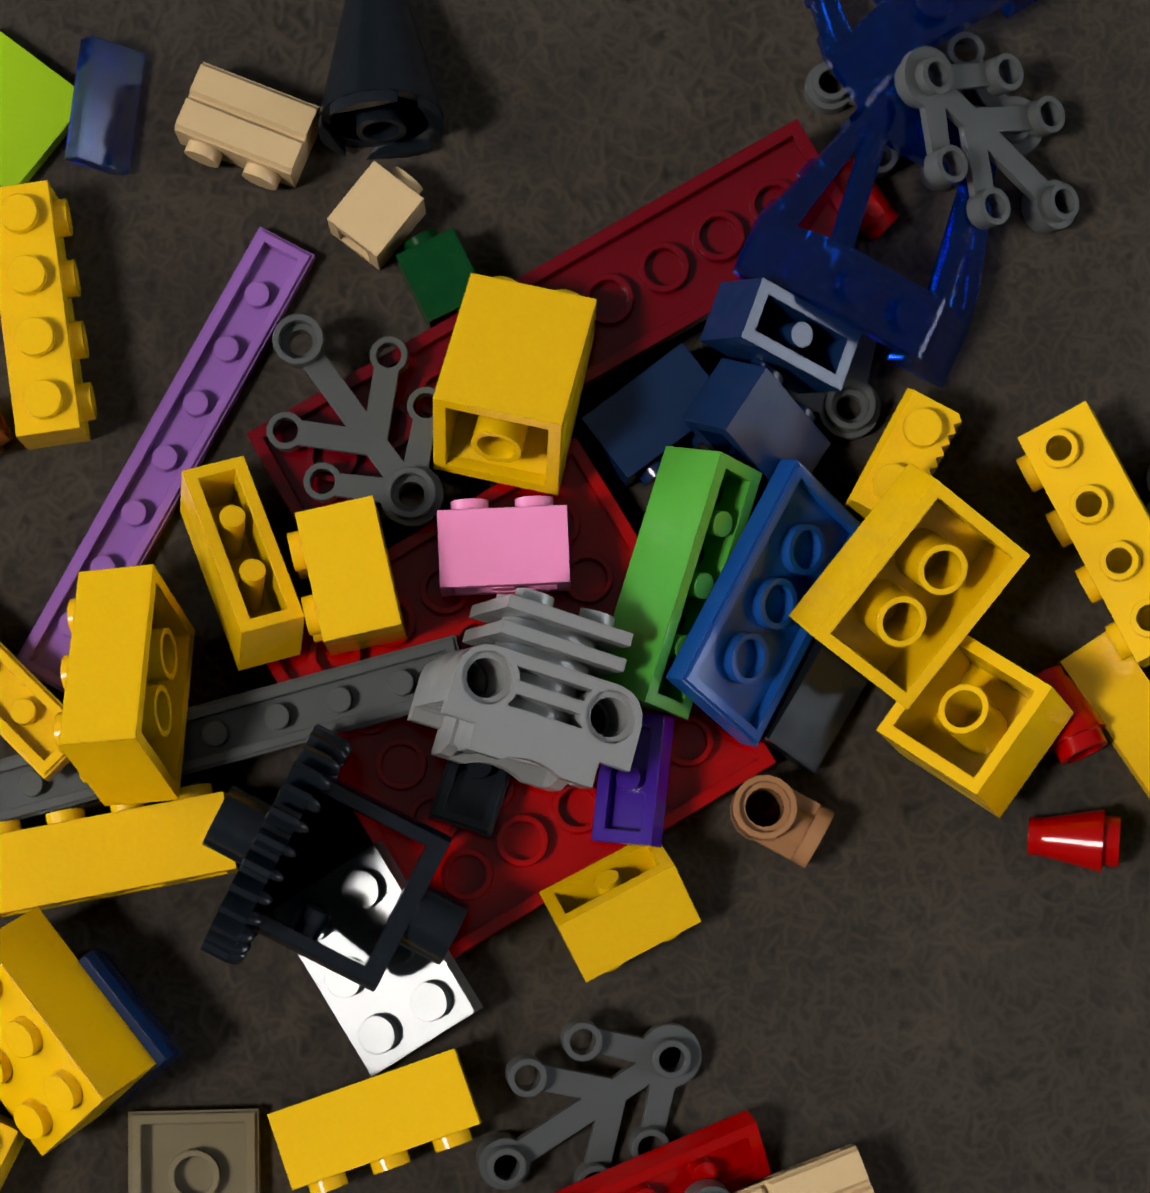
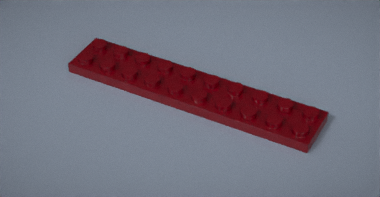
[246,119,861,523]

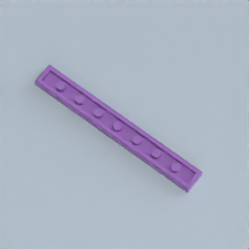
[17,227,316,693]

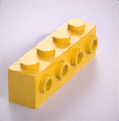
[0,180,97,450]
[1016,401,1150,668]
[0,783,241,918]

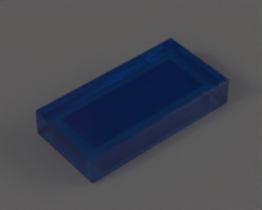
[64,36,145,175]

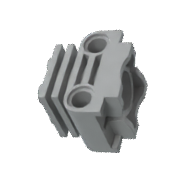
[407,588,643,792]

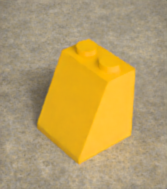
[433,273,597,496]

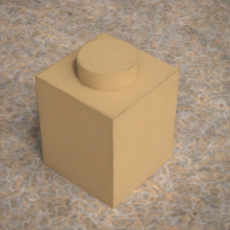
[327,161,426,270]

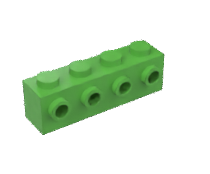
[597,446,762,720]

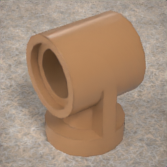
[729,775,835,868]

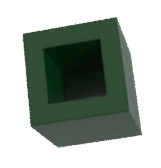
[396,227,476,329]

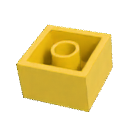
[287,495,407,656]
[876,635,1074,818]

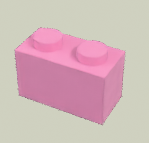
[437,495,570,597]

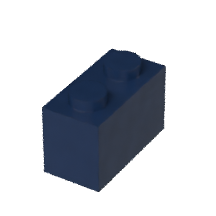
[699,277,862,394]
[581,342,709,488]
[682,358,831,497]

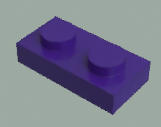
[591,713,675,848]

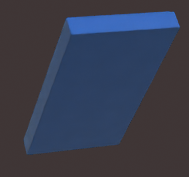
[665,458,861,747]

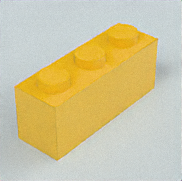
[180,456,305,671]
[267,1048,481,1193]

